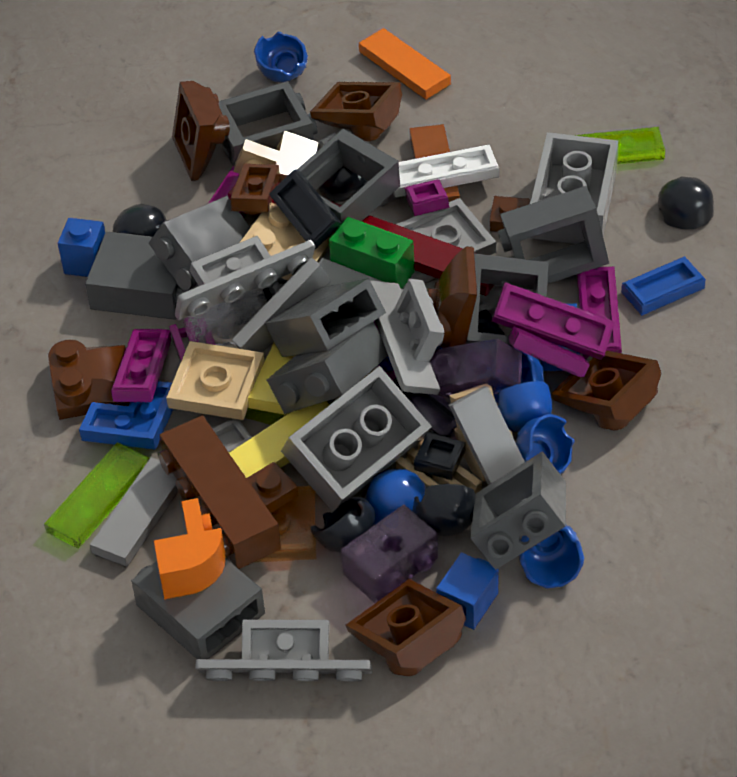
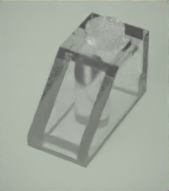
[183,287,267,346]

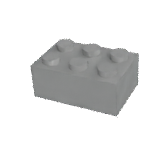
[530,132,619,244]
[281,366,432,512]

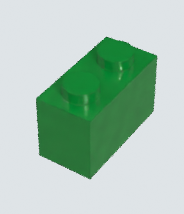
[329,217,415,289]

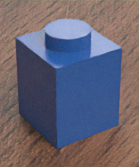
[57,218,105,277]
[436,552,499,630]

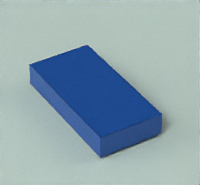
[621,256,706,316]

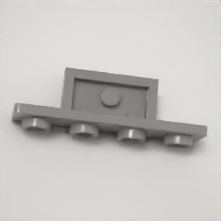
[174,236,316,321]
[370,279,444,395]
[195,620,372,681]

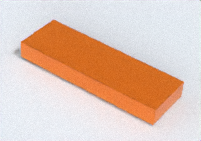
[359,28,451,100]

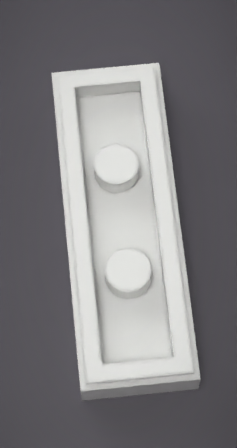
[393,145,499,197]

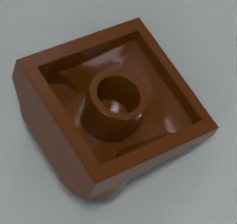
[172,81,230,181]
[310,82,402,141]
[427,246,477,355]
[48,340,130,420]
[551,350,662,431]
[345,579,466,676]

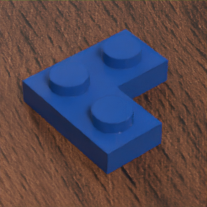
[79,381,173,450]

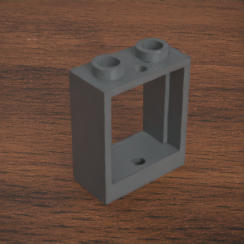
[219,81,318,166]
[297,129,400,233]
[498,186,609,290]
[464,253,548,360]
[471,451,566,570]

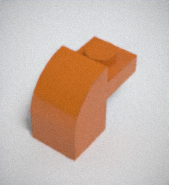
[154,498,226,599]

